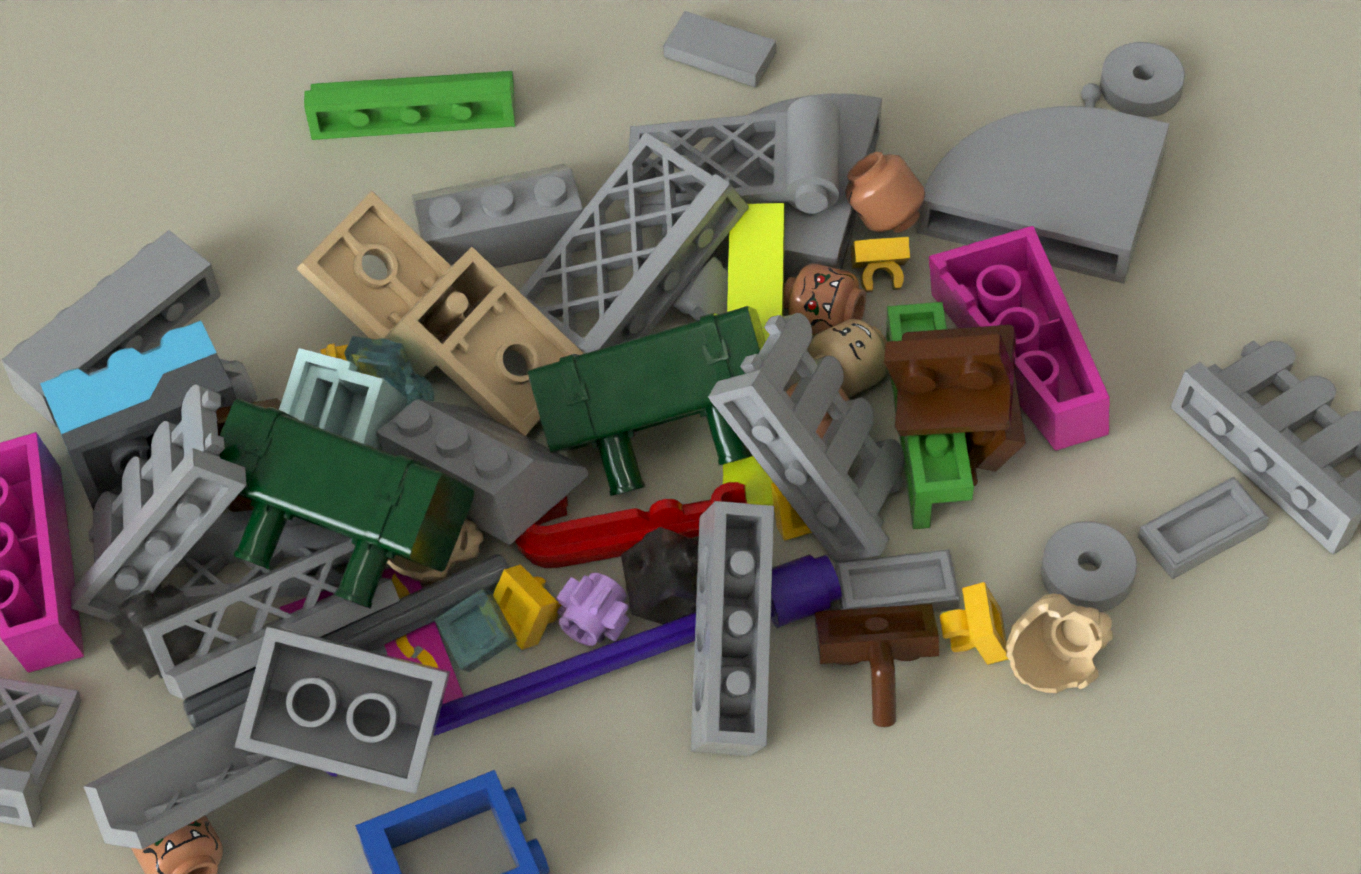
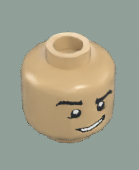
[808,318,887,397]

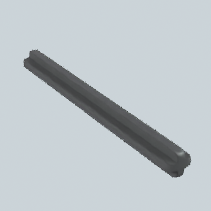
[183,554,510,729]

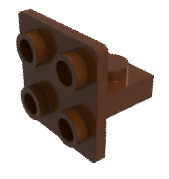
[884,325,1016,436]

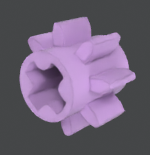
[556,573,630,646]

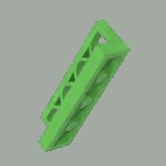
[304,71,515,140]
[885,302,974,529]

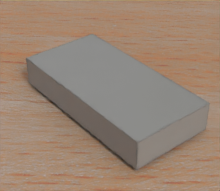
[663,11,776,87]
[1138,477,1269,579]
[835,549,960,612]

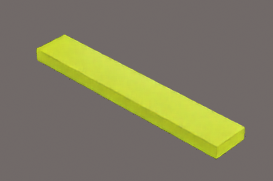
[722,203,785,506]

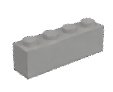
[1,230,221,427]

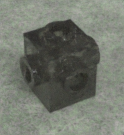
[621,527,699,625]
[109,584,204,679]

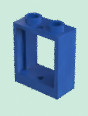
[355,770,550,874]

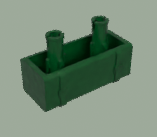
[528,306,766,497]
[219,398,475,609]

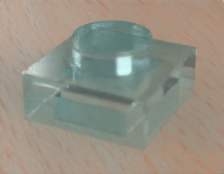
[344,336,417,396]
[435,588,518,672]

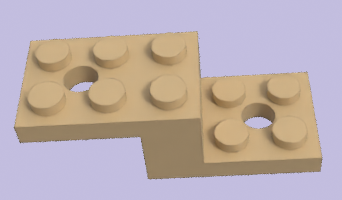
[297,191,584,436]

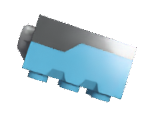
[40,320,257,511]

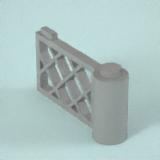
[624,96,840,217]

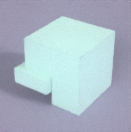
[279,348,407,451]

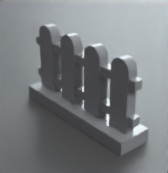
[708,313,904,563]
[1171,340,1361,555]
[71,385,246,626]

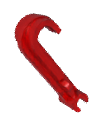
[514,482,748,568]

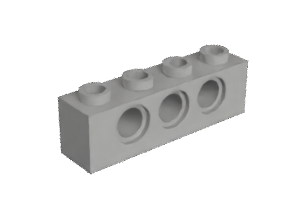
[691,501,774,756]

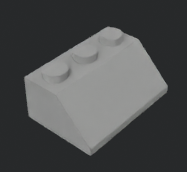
[412,164,587,268]
[376,399,589,545]
[234,626,451,794]

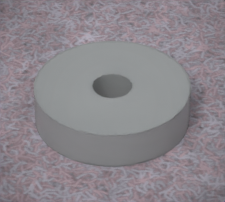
[1100,42,1185,117]
[1041,522,1137,612]

